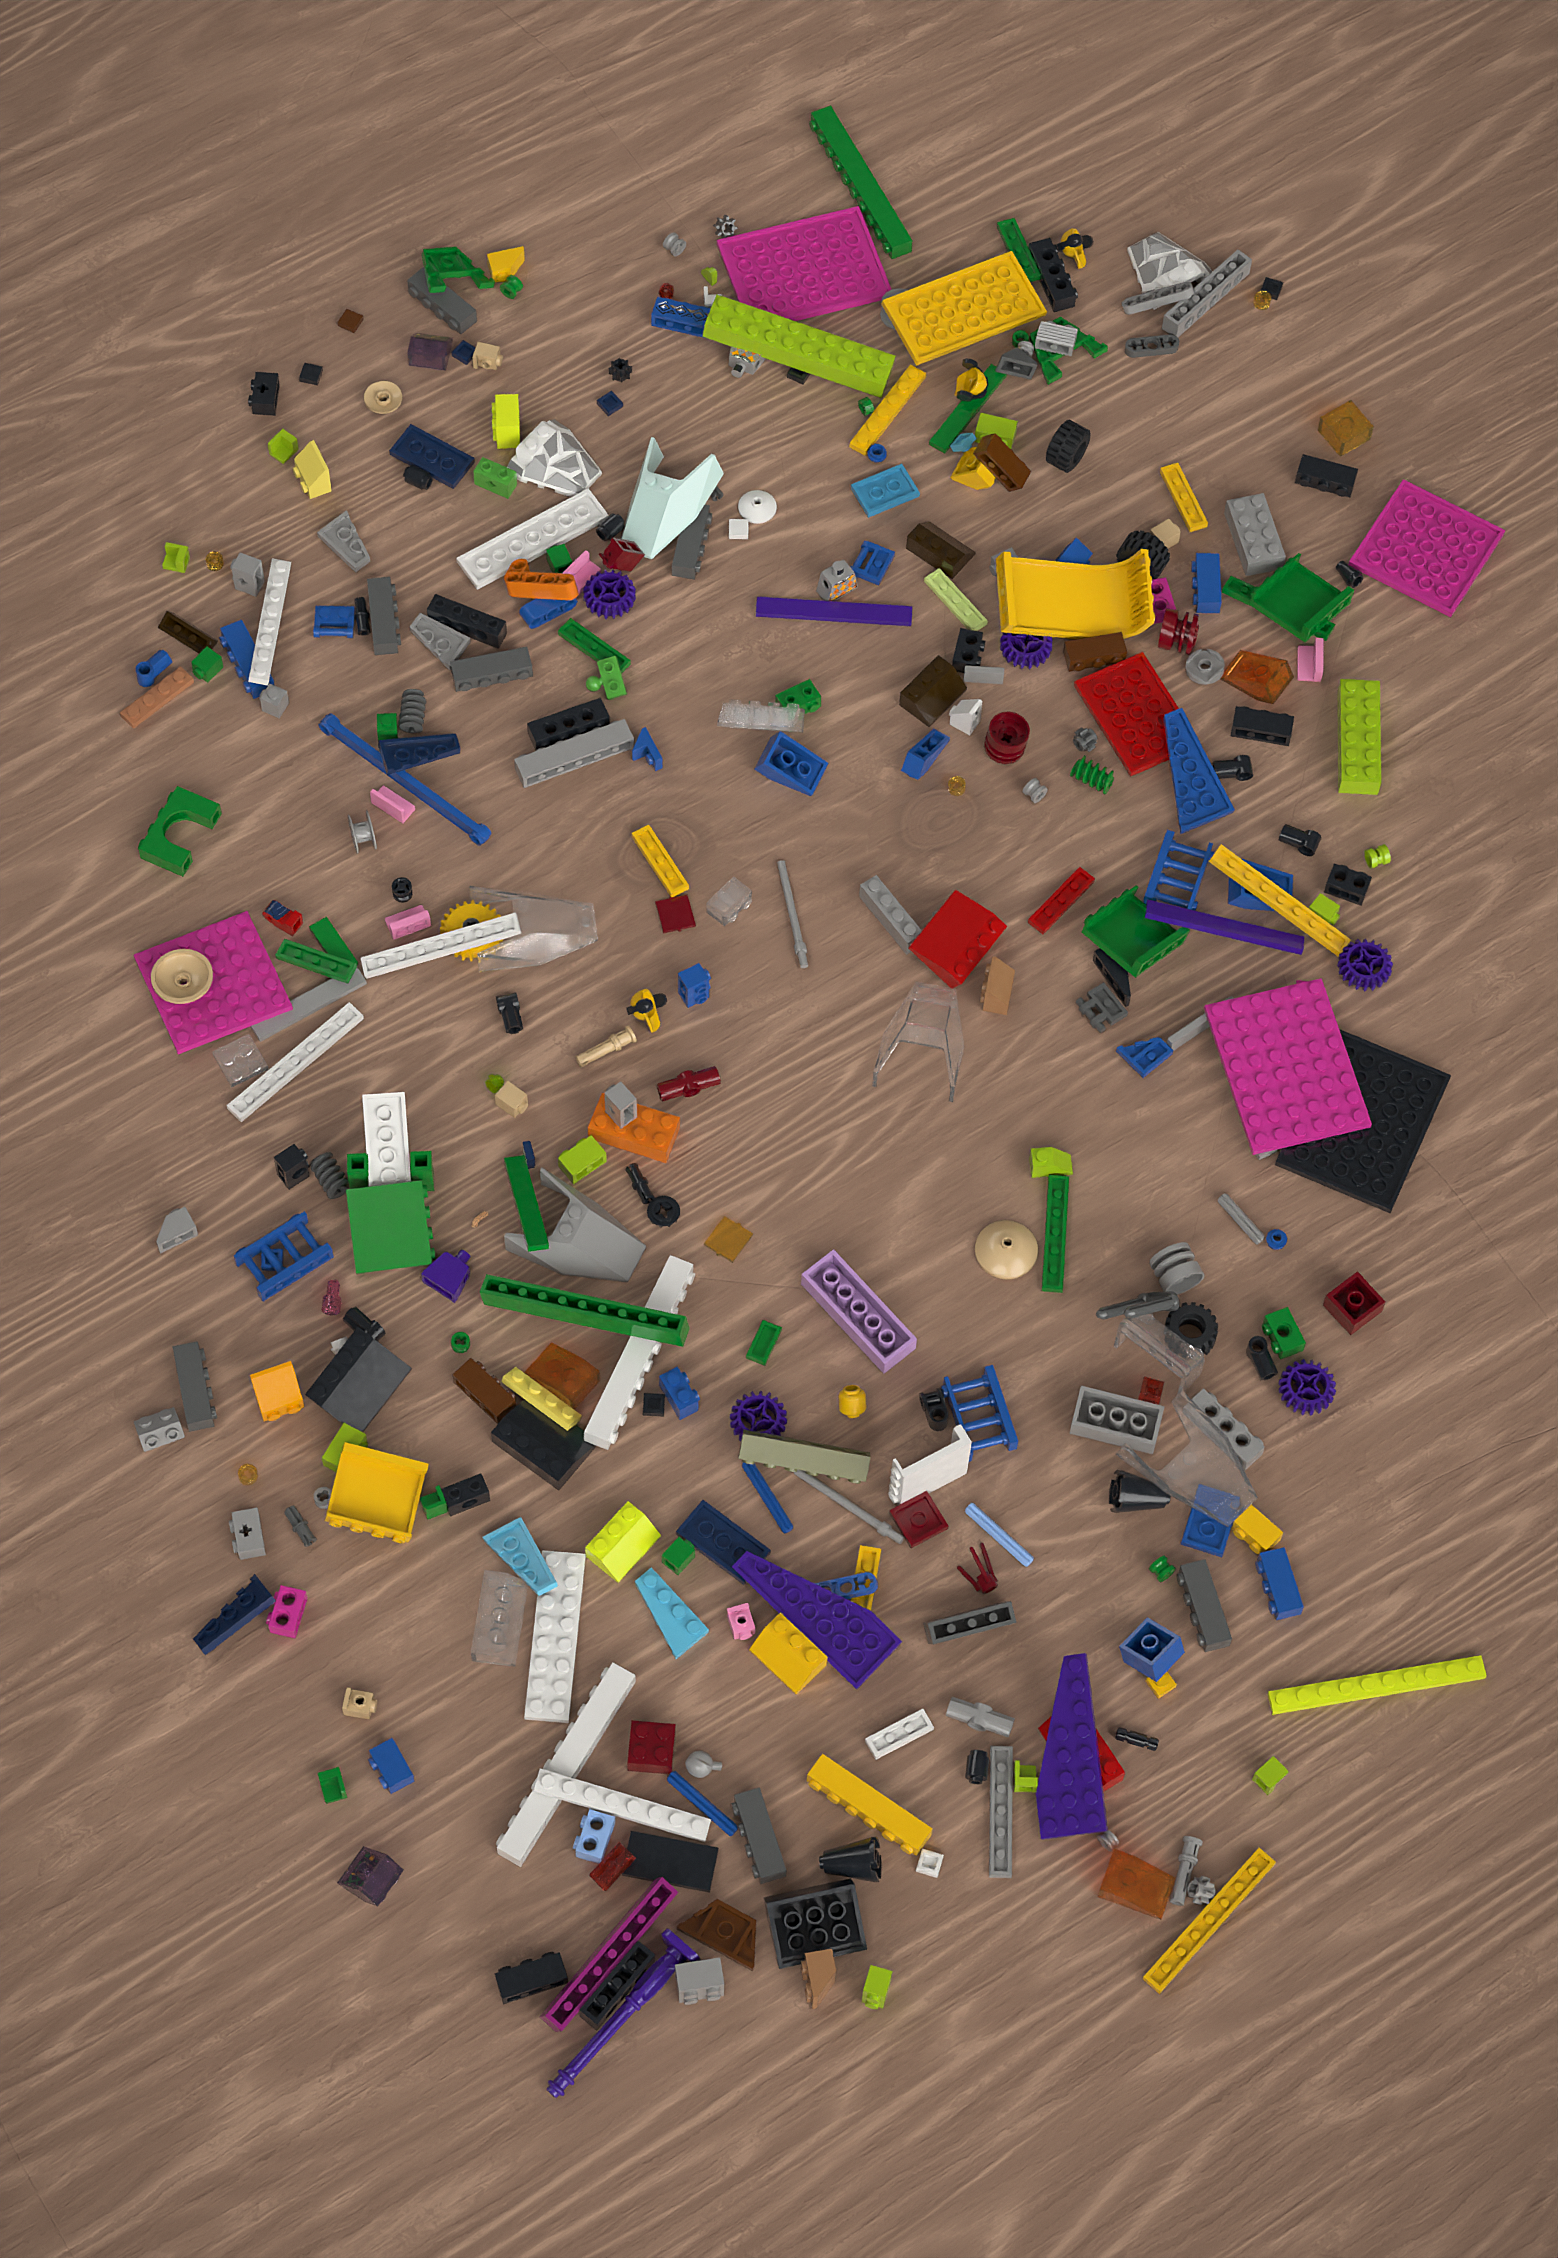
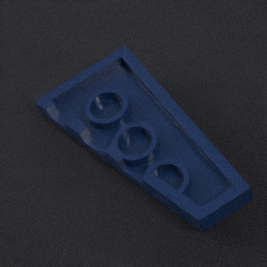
[378,733,461,775]
[193,1574,276,1655]

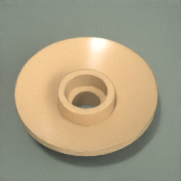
[364,381,402,414]

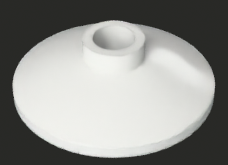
[738,490,777,524]

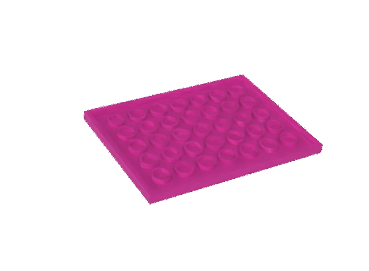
[717,206,892,321]
[1204,978,1372,1155]

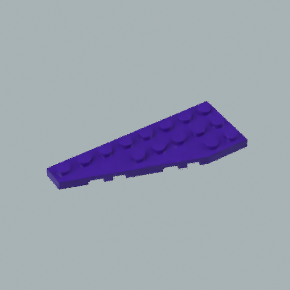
[732,1551,903,1689]
[1036,1653,1108,1840]

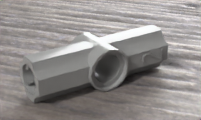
[946,1697,1015,1738]

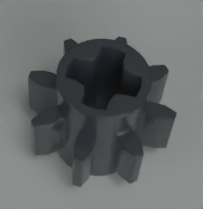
[609,358,632,383]

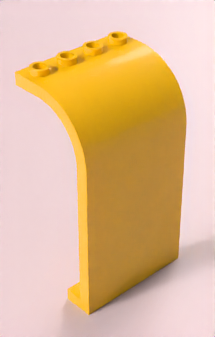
[995,549,1155,639]

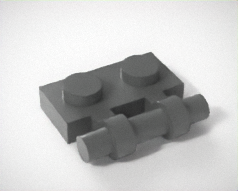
[1076,982,1128,1033]

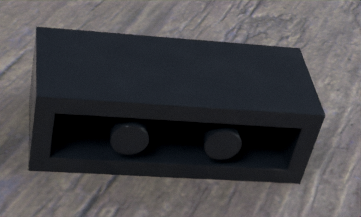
[1295,454,1358,498]
[1230,706,1294,746]
[494,1952,568,2005]

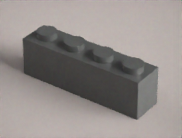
[407,267,477,334]
[672,504,713,580]
[367,577,401,655]
[450,647,533,692]
[172,1341,217,1432]
[1177,1559,1232,1652]
[923,1601,1017,1644]
[731,1787,787,1885]

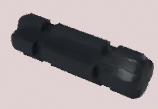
[1115,1727,1159,1751]

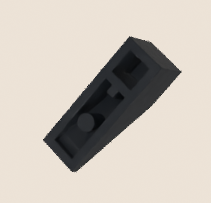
[1093,948,1131,1007]

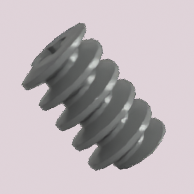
[398,689,427,733]
[310,1152,349,1199]

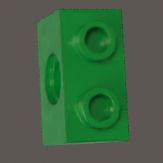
[1261,1307,1306,1360]

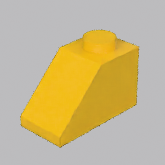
[487,246,525,283]

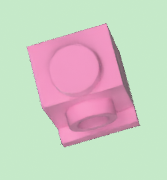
[727,1603,755,1640]

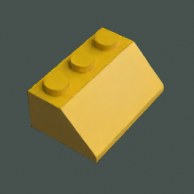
[749,1612,828,1695]

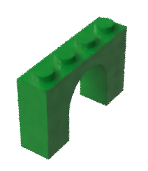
[138,786,222,877]
[347,1151,434,1191]

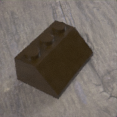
[906,522,976,579]
[899,655,967,727]

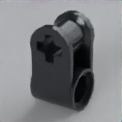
[919,1388,948,1431]

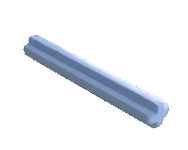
[965,1503,1034,1567]

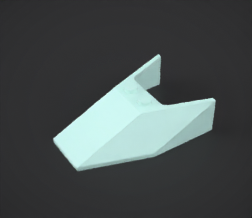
[621,437,724,559]

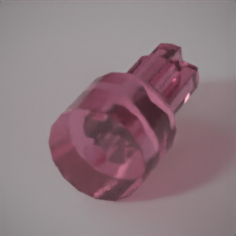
[321,1279,342,1316]

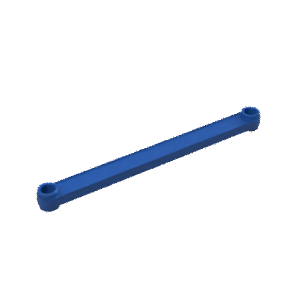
[318,714,491,846]

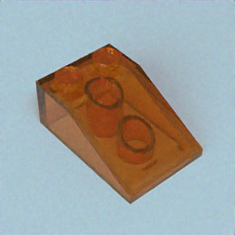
[1220,650,1294,704]
[524,1342,600,1410]
[1098,1849,1175,1920]

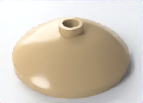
[151,949,213,1004]
[975,1220,1038,1279]

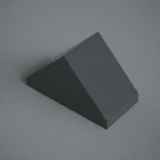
[995,347,1038,380]

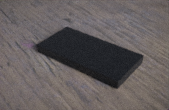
[622,1831,719,1893]

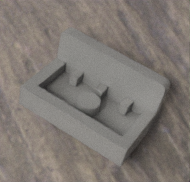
[133,1407,185,1452]

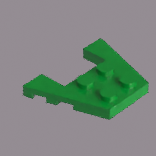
[421,247,495,293]
[1029,317,1108,385]

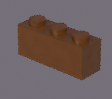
[973,433,1031,492]
[1063,632,1127,672]
[452,1358,516,1424]

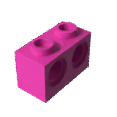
[1151,577,1176,624]
[266,1585,308,1639]

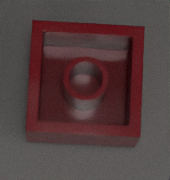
[1323,1271,1386,1335]
[627,1720,676,1774]

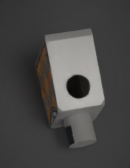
[729,347,766,378]
[816,560,858,601]

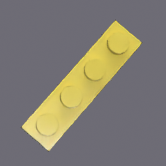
[501,1367,582,1431]

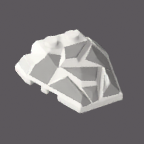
[1127,232,1213,310]
[507,419,602,497]

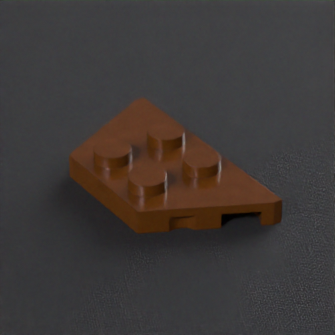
[677,1899,757,1972]

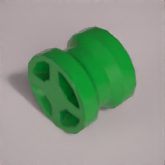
[500,275,523,299]
[1149,1555,1176,1583]

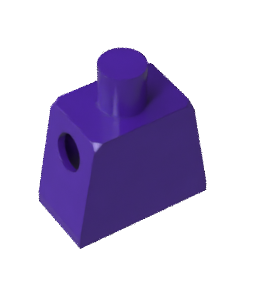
[421,1249,471,1303]

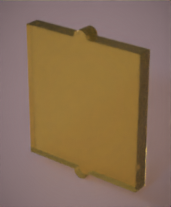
[704,1216,753,1263]

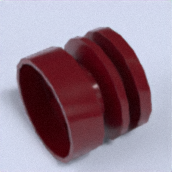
[1158,608,1199,655]
[984,711,1030,764]

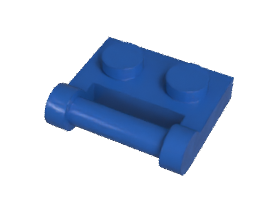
[850,541,895,586]
[313,606,355,638]

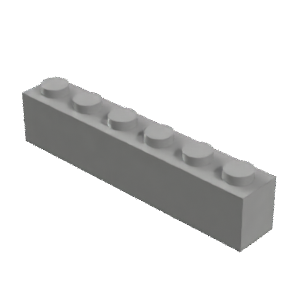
[514,719,634,788]

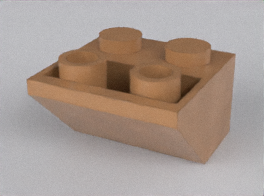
[980,956,1015,1015]
[801,1949,836,2009]

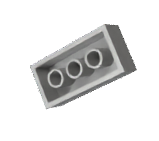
[1224,493,1286,576]
[1069,1386,1165,1454]

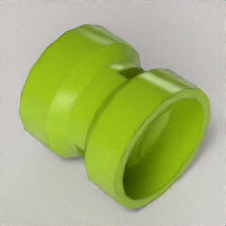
[1364,844,1391,869]

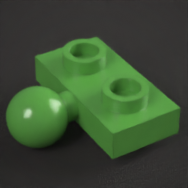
[586,656,627,700]

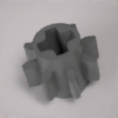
[713,214,738,238]
[1073,727,1098,752]

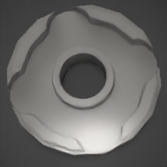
[1185,649,1225,685]

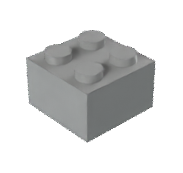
[675,1958,724,2005]

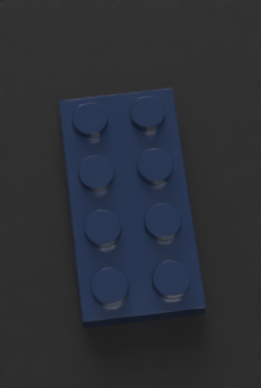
[389,424,475,489]
[676,1500,771,1585]

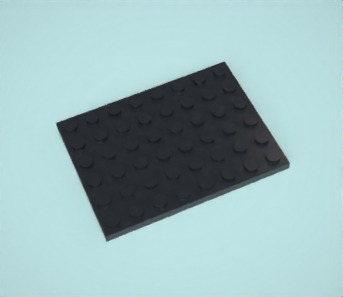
[1275,1029,1451,1214]

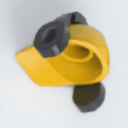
[1056,228,1094,269]
[954,358,988,402]
[626,989,667,1033]

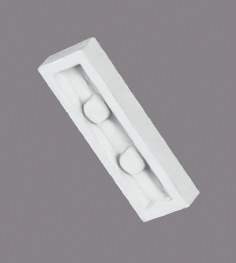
[865,1709,934,1760]

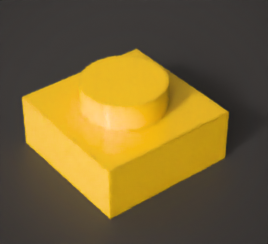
[1145,1672,1177,1699]

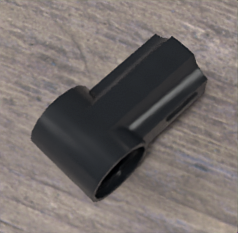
[1212,755,1253,781]
[1278,824,1322,856]
[496,992,523,1035]
[343,1306,386,1341]
[1246,1336,1278,1380]

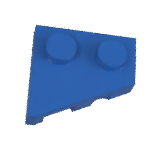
[1116,1037,1173,1078]

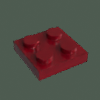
[889,1491,949,1548]

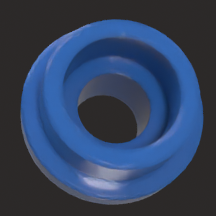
[868,444,887,462]
[1266,1229,1287,1250]

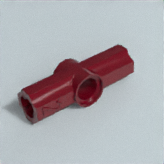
[657,1066,721,1102]

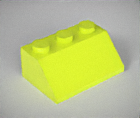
[585,1501,661,1583]

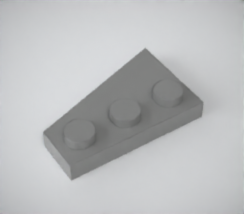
[317,510,370,572]
[410,613,471,670]

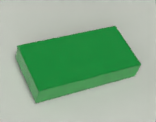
[746,1320,782,1366]

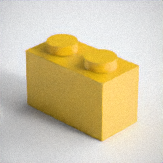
[1231,1504,1283,1554]

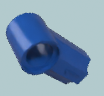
[135,650,172,687]

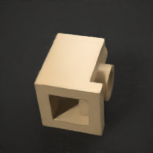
[473,342,503,370]
[342,1687,377,1720]

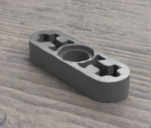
[1125,334,1179,358]

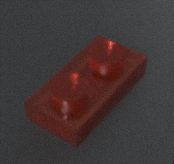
[1138,1377,1164,1405]
[589,1842,636,1891]

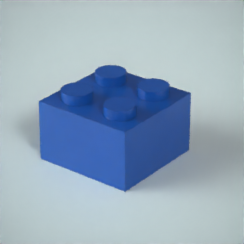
[1119,1617,1185,1682]

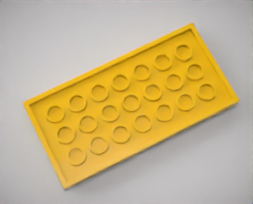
[881,251,1047,366]

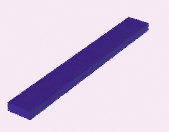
[756,597,913,626]
[1145,900,1304,955]

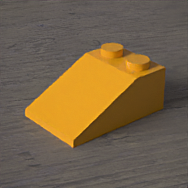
[250,1361,304,1422]

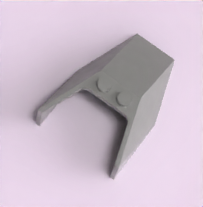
[504,1168,646,1282]

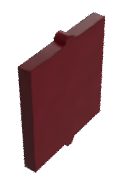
[655,894,696,934]

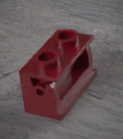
[598,538,645,572]

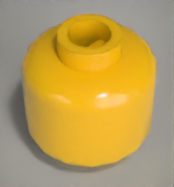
[838,1385,867,1418]

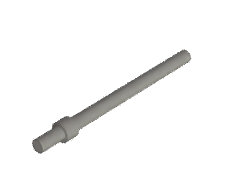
[777,860,808,968]
[794,1469,905,1544]

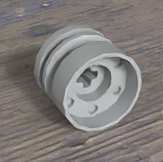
[1149,1242,1204,1295]

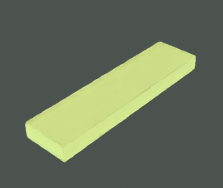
[924,568,988,631]

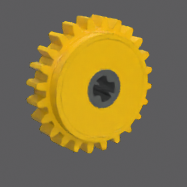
[440,900,503,961]

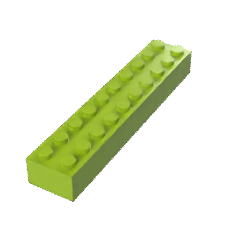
[702,294,896,398]

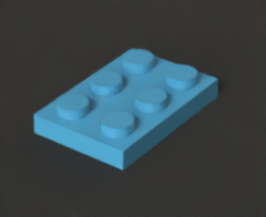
[851,464,920,518]

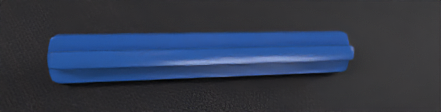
[742,1463,793,1534]
[667,1771,738,1836]

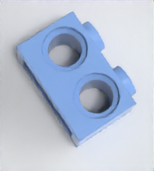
[573,1809,615,1865]

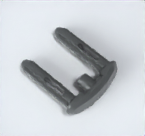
[1096,1291,1180,1320]

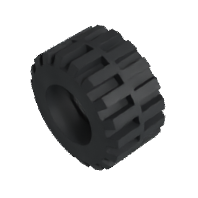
[1046,419,1091,473]
[1116,530,1170,580]
[1163,1302,1218,1361]

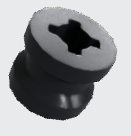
[392,877,413,903]

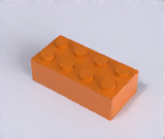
[588,1093,680,1163]

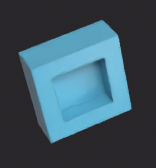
[950,433,977,452]

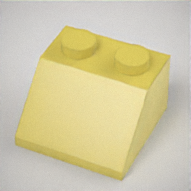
[293,440,331,499]

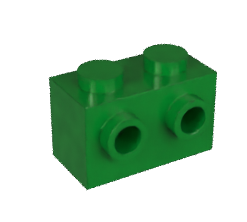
[775,679,821,723]

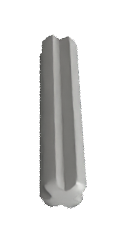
[1218,1193,1265,1244]

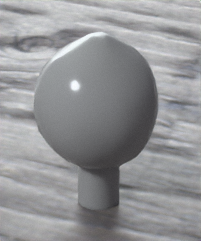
[685,1751,722,1778]

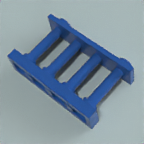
[1143,830,1215,911]
[233,1211,334,1302]
[941,1365,1018,1462]

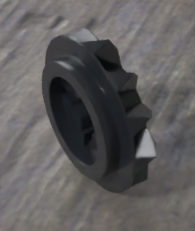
[647,1196,680,1228]

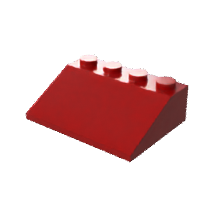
[908,890,1007,989]

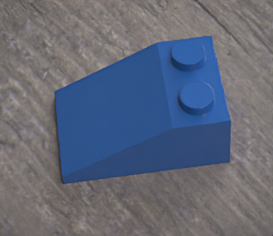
[754,731,829,796]
[1228,859,1293,911]

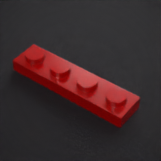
[1028,867,1095,935]

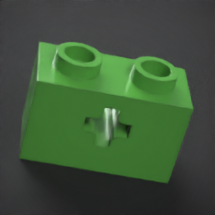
[473,457,517,499]

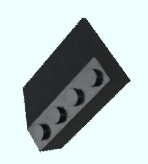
[305,1327,412,1432]
[491,1399,596,1491]
[763,1878,867,1969]

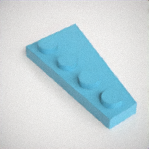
[483,1517,558,1596]
[635,1567,709,1659]

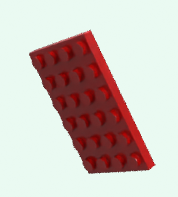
[1074,652,1201,777]

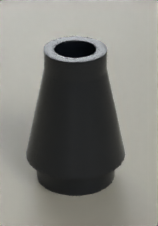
[1336,561,1363,588]

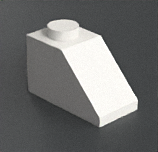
[949,699,983,736]

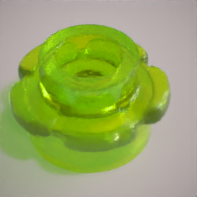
[485,1074,504,1093]

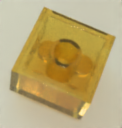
[1318,400,1374,457]

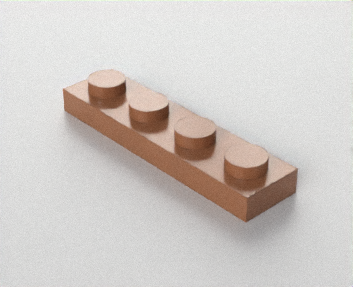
[120,666,194,729]

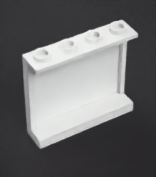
[888,1424,972,1505]

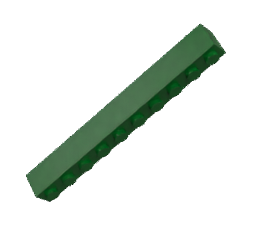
[809,105,913,259]
[479,1274,690,1347]

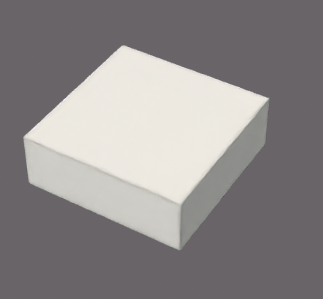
[729,519,748,539]
[916,1849,944,1878]

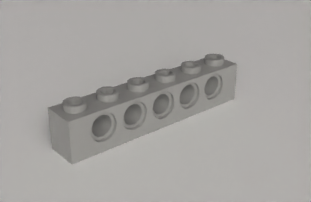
[1162,250,1252,337]

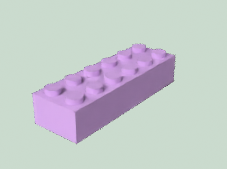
[801,1249,917,1374]

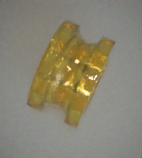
[1253,291,1271,310]
[205,551,224,571]
[948,776,966,796]
[238,1464,258,1486]

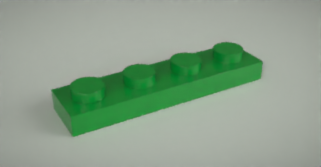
[997,218,1041,282]
[558,618,631,673]
[275,938,357,984]

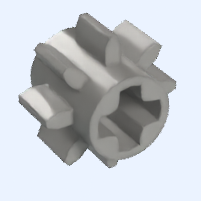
[1187,1876,1215,1905]

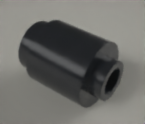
[403,464,433,490]
[596,513,625,541]
[965,1750,989,1785]

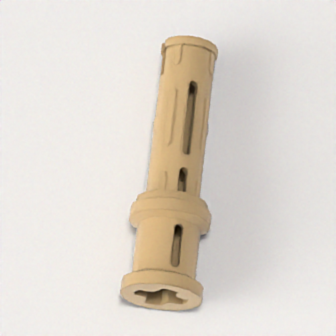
[575,1026,637,1068]

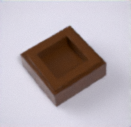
[337,309,364,333]

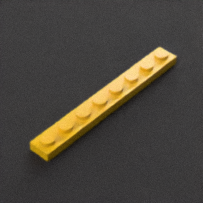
[1209,844,1351,957]
[1143,1848,1276,1994]

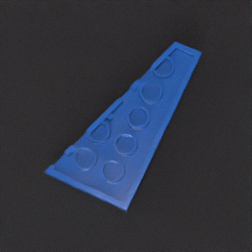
[1163,708,1235,834]

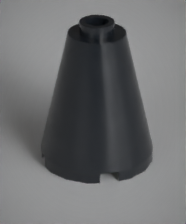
[1109,1469,1171,1513]
[819,1837,882,1882]

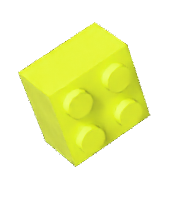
[492,394,520,449]

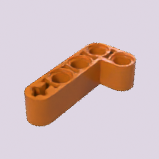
[504,559,579,600]

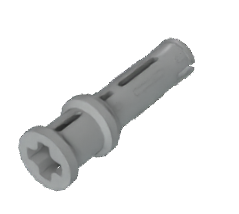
[1170,1836,1203,1906]

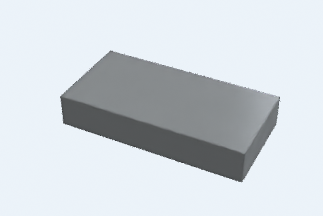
[964,665,1004,684]

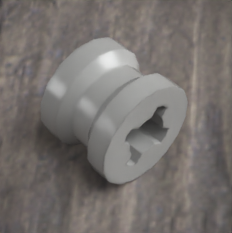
[663,232,686,256]
[1023,778,1048,803]

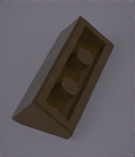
[158,611,218,654]

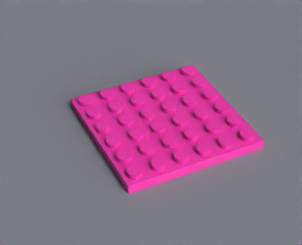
[1349,479,1505,617]
[133,911,293,1054]

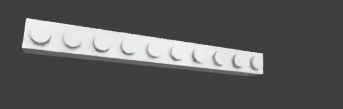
[584,1255,695,1450]
[496,1663,636,1867]

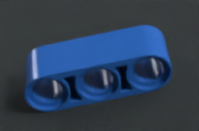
[519,598,578,629]

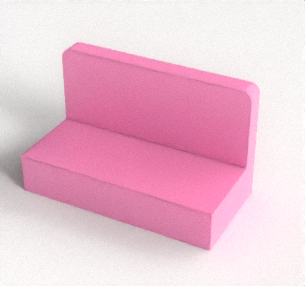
[563,550,601,596]
[1297,638,1323,682]
[370,785,415,823]
[385,905,431,940]

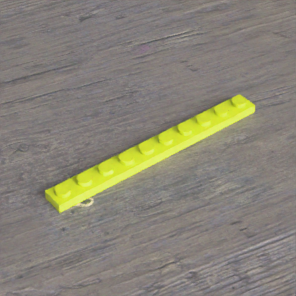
[1267,1655,1487,1715]

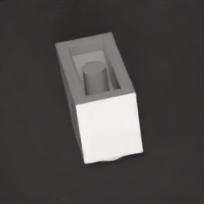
[156,1207,198,1254]

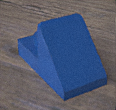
[632,727,663,771]

